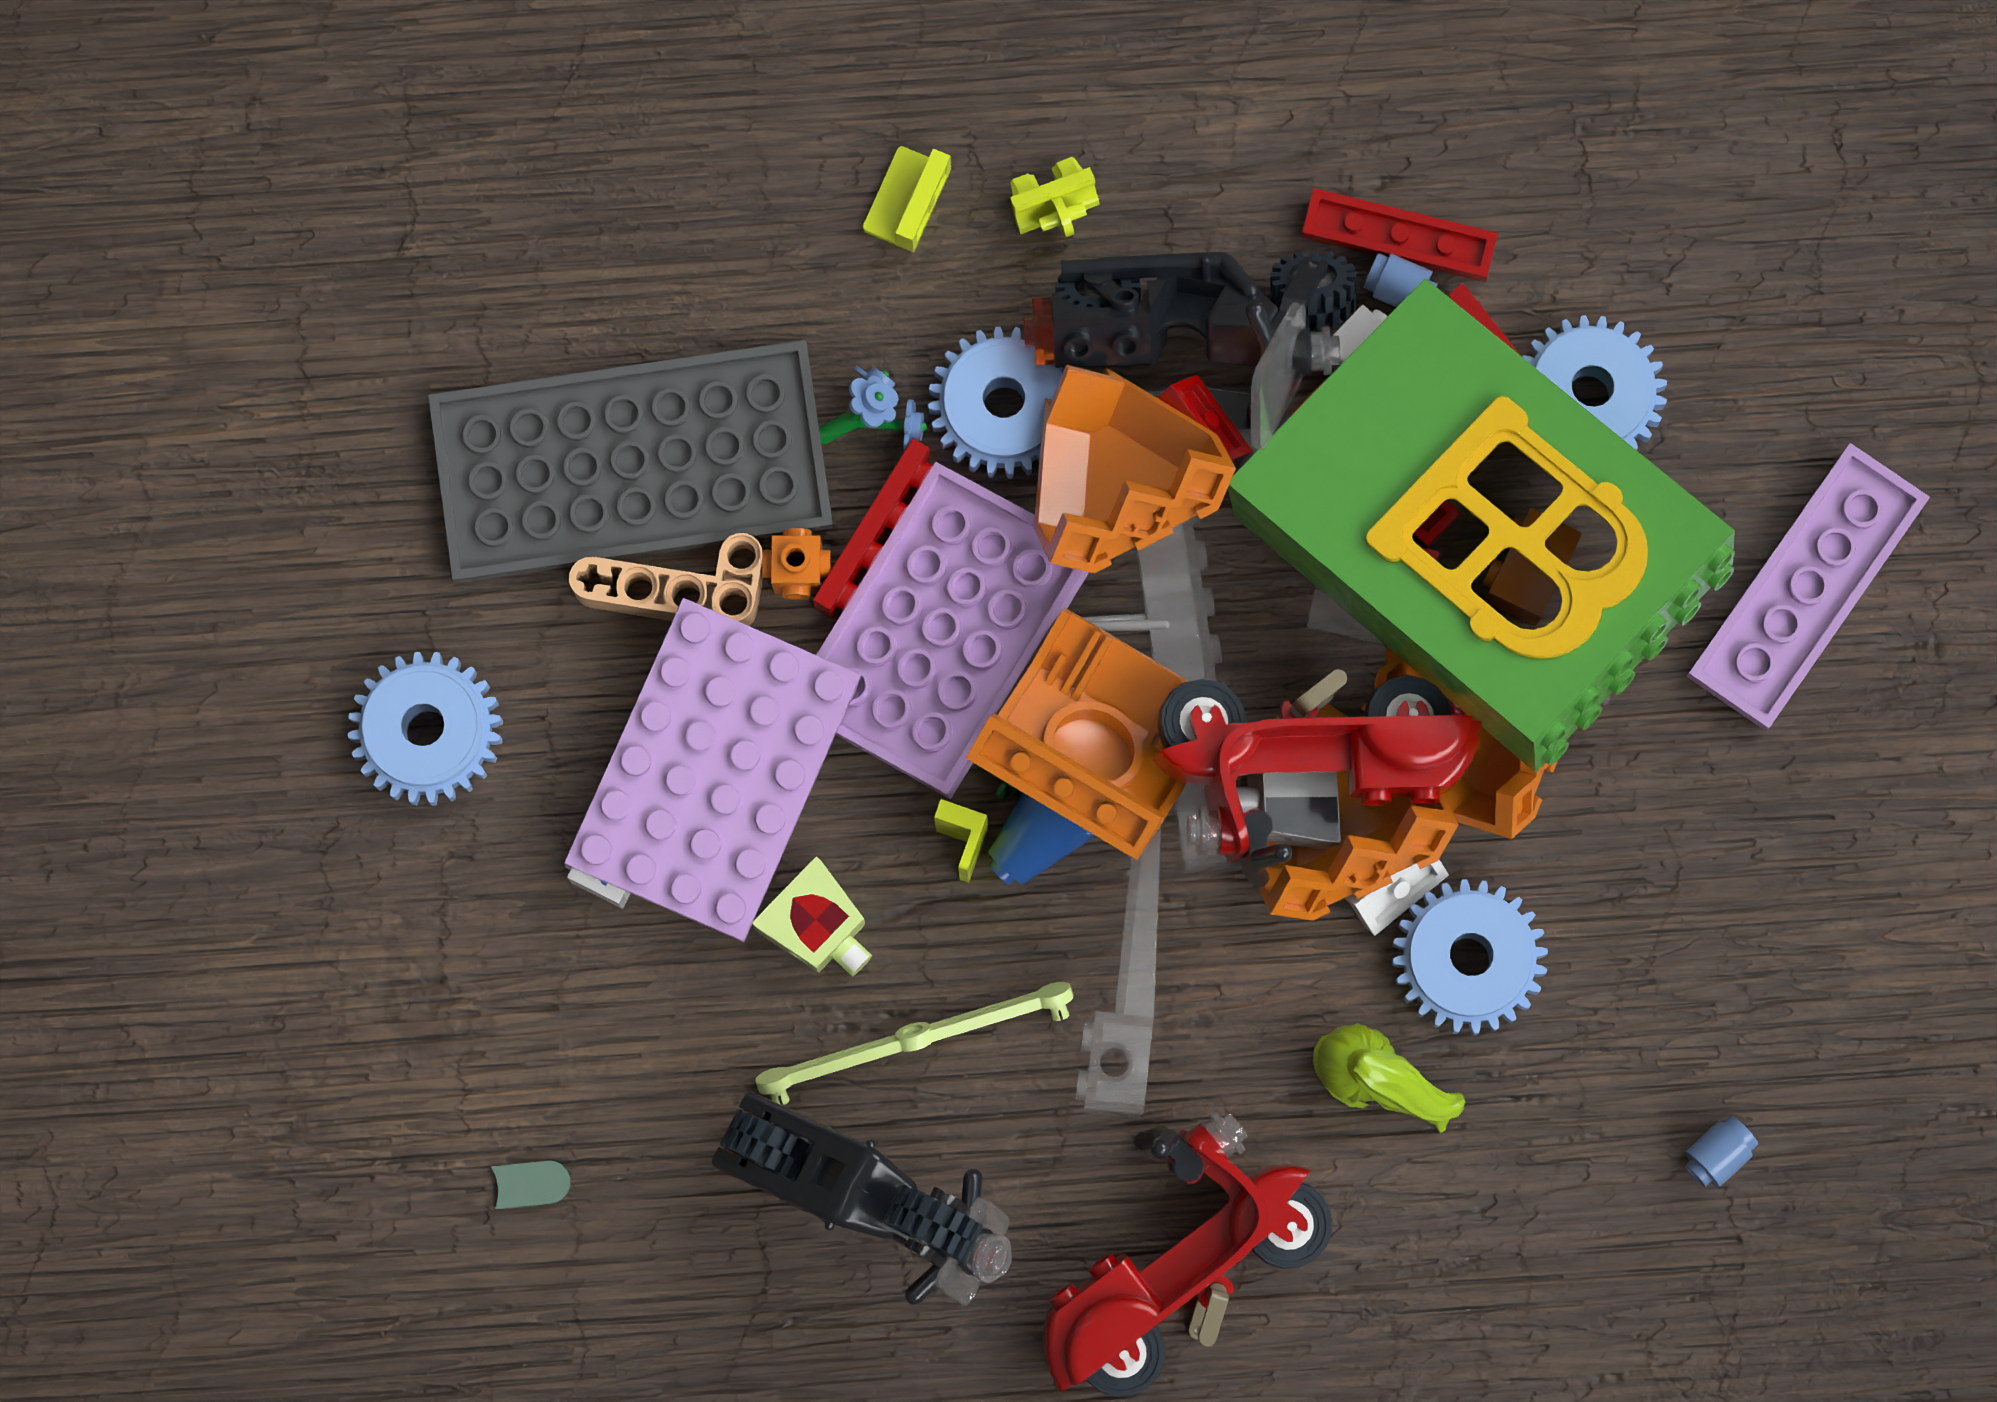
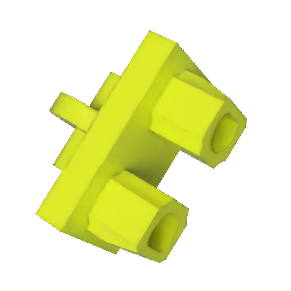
[1010,157,1100,238]

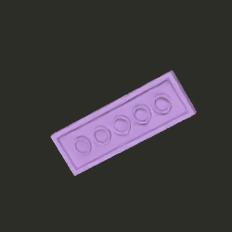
[1686,443,1930,731]

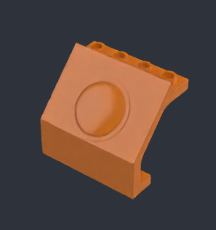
[966,608,1189,860]

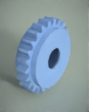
[1523,315,1667,450]
[928,326,1065,479]
[348,652,503,806]
[1391,879,1548,1035]

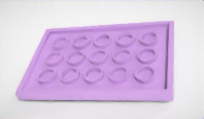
[816,462,1089,799]
[564,598,861,943]

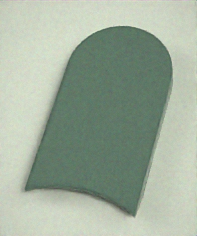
[491,1161,571,1210]

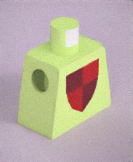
[752,856,872,977]

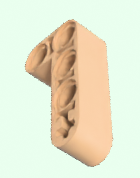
[569,533,763,626]

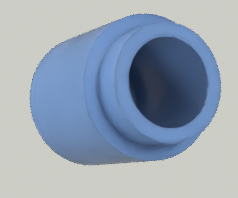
[1363,253,1438,307]
[1685,1116,1758,1188]

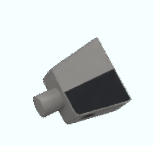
[1236,772,1341,850]

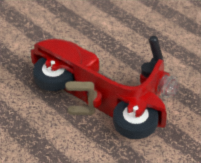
[1152,669,1481,887]
[1043,1112,1332,1397]

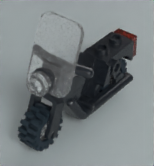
[1023,250,1356,450]
[712,1092,1012,1306]

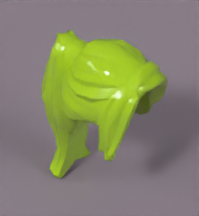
[1313,1023,1465,1133]

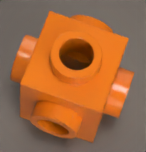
[762,528,831,600]

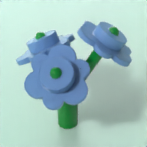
[819,365,927,452]

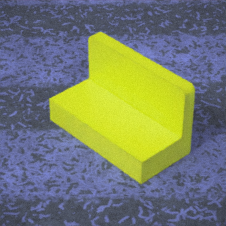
[863,146,951,253]
[934,799,988,883]

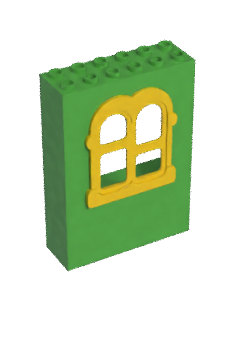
[1228,278,1735,773]

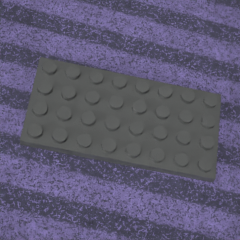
[428,340,834,584]

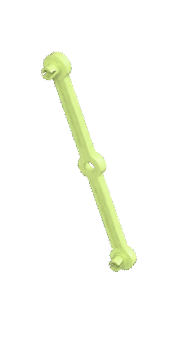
[755,982,1074,1105]

